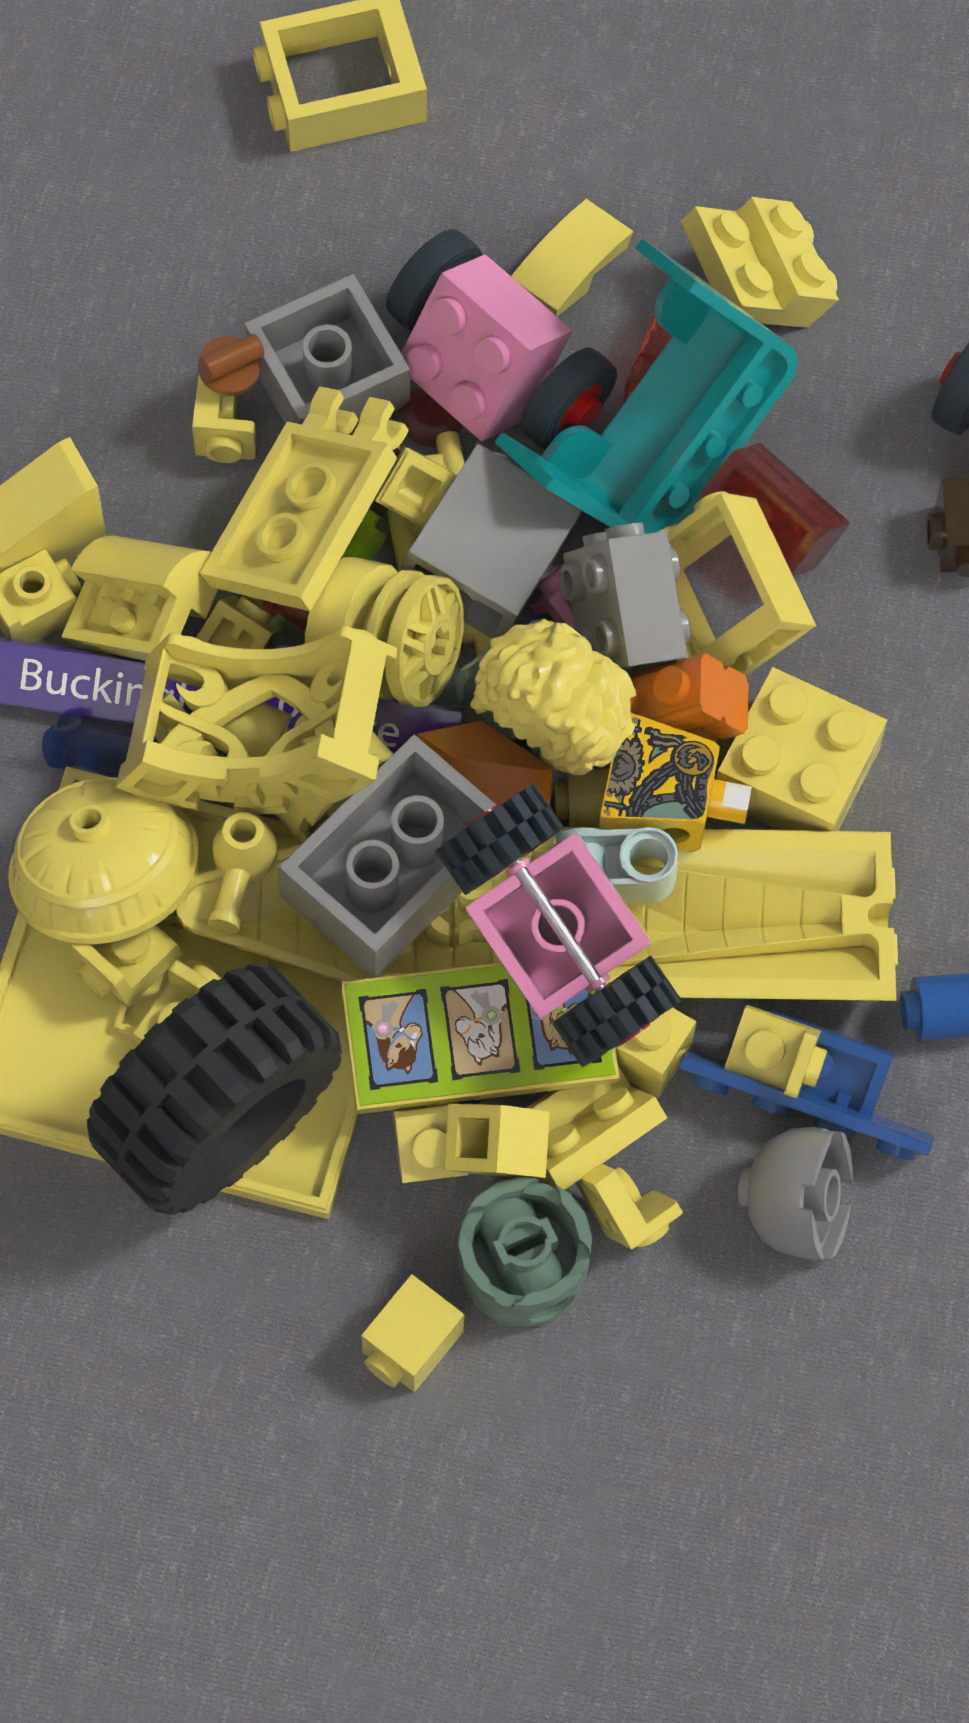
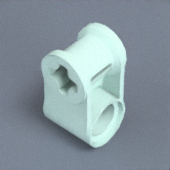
[553,827,678,904]

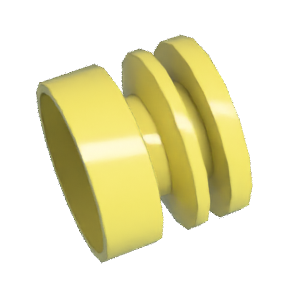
[305,557,464,707]

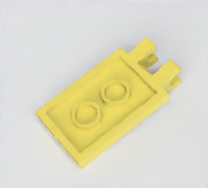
[200,386,409,612]

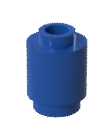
[900,973,969,1041]

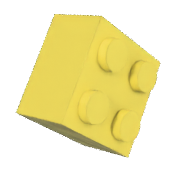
[716,667,887,831]

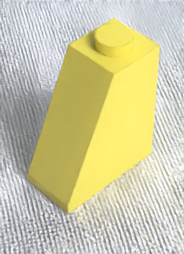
[0,437,106,573]

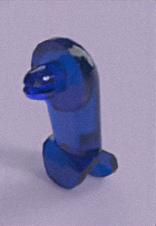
[42,713,159,778]

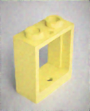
[252,0,427,152]
[658,491,816,676]

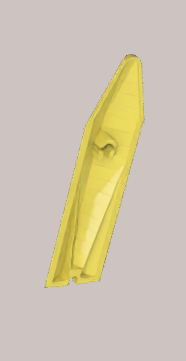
[176,827,898,1001]

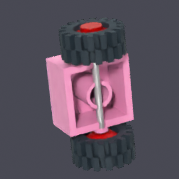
[435,783,682,1067]

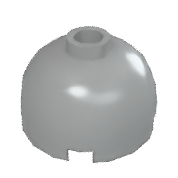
[738,1127,853,1261]

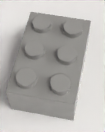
[279,735,496,978]

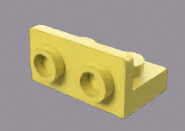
[526,1065,667,1190]

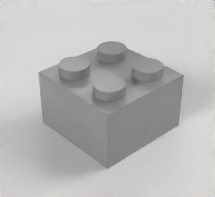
[244,273,410,425]

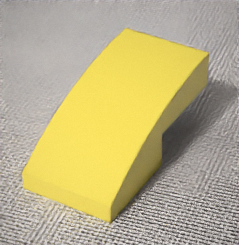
[511,199,633,317]

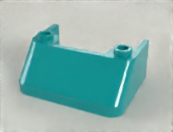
[495,238,798,534]

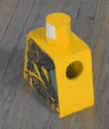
[598,713,752,852]

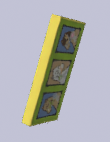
[341,962,620,1114]

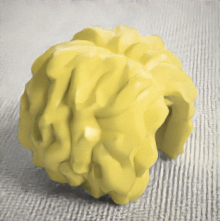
[470,619,636,775]

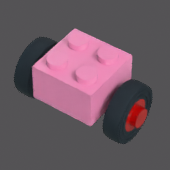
[386,229,617,450]

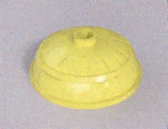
[8,777,200,944]

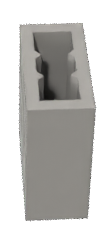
[399,444,582,638]

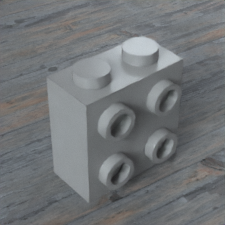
[560,523,690,671]

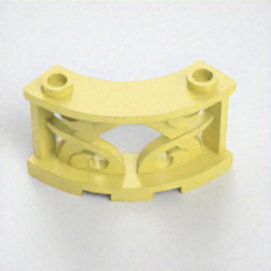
[116,626,398,815]

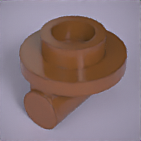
[198,333,265,396]

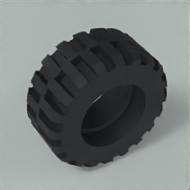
[87,964,342,1215]

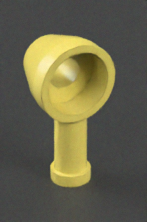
[207,812,278,934]

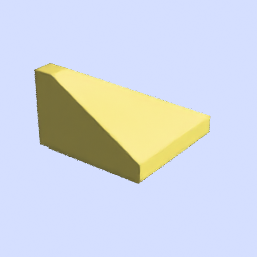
[374,446,457,528]

